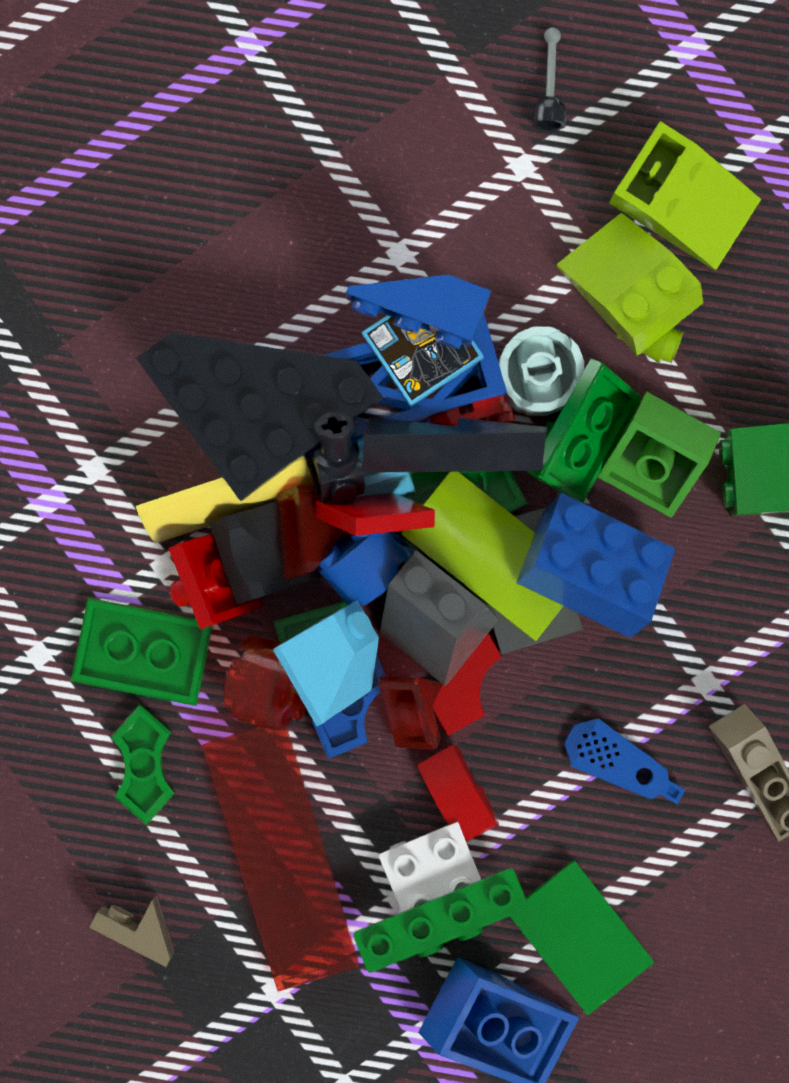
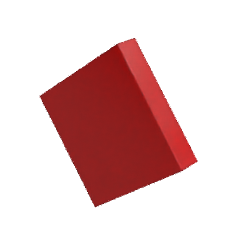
[315,493,435,536]

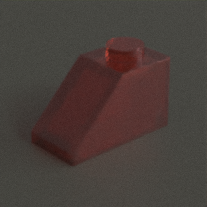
[277,485,344,579]

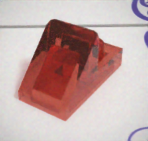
[378,676,442,750]

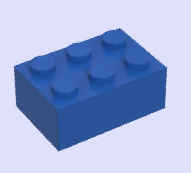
[516,493,676,638]

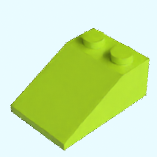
[556,212,703,356]

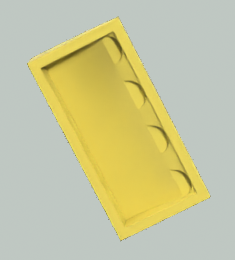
[136,455,316,544]

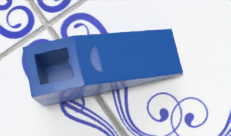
[346,275,491,350]

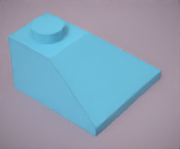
[273,600,379,726]

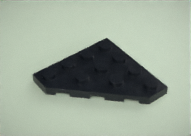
[136,332,383,501]

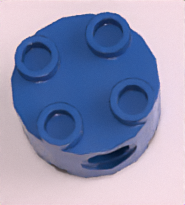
[317,531,414,606]

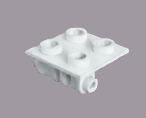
[378,821,481,912]

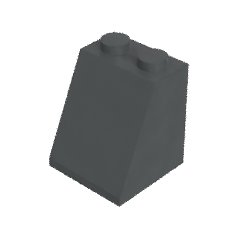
[380,550,499,686]

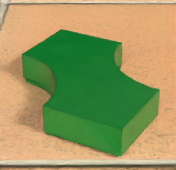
[111,704,176,825]

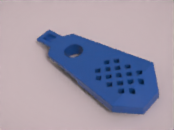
[564,718,685,805]

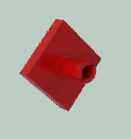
[168,534,263,630]

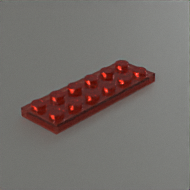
[202,719,360,992]

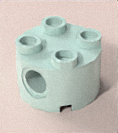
[498,326,584,416]

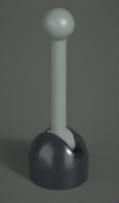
[532,27,566,131]

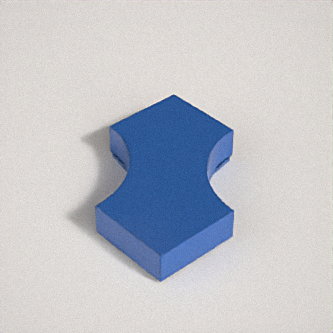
[311,655,390,759]

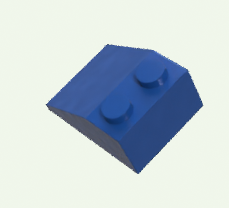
[418,957,580,1083]

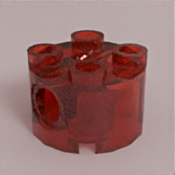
[223,635,306,731]

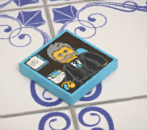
[362,315,484,407]

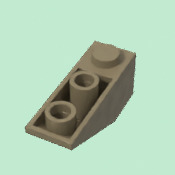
[709,704,789,842]

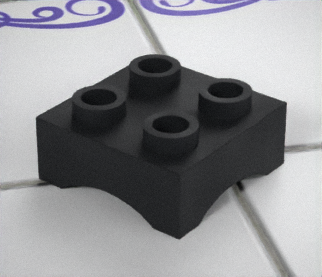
[209,495,323,605]

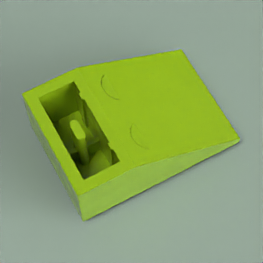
[609,121,761,271]

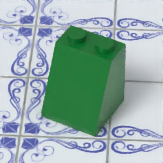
[719,423,789,517]

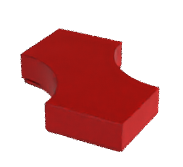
[427,633,502,736]

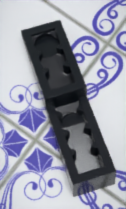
[363,417,547,473]

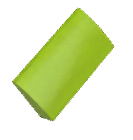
[400,472,563,641]

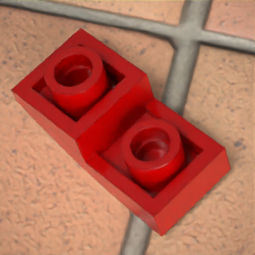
[417,745,499,843]

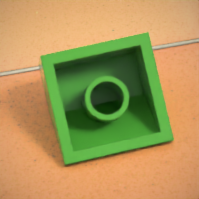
[598,391,721,518]

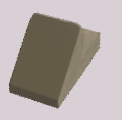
[89,896,174,967]

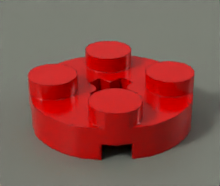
[427,396,515,427]

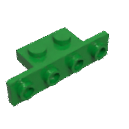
[353,868,528,973]

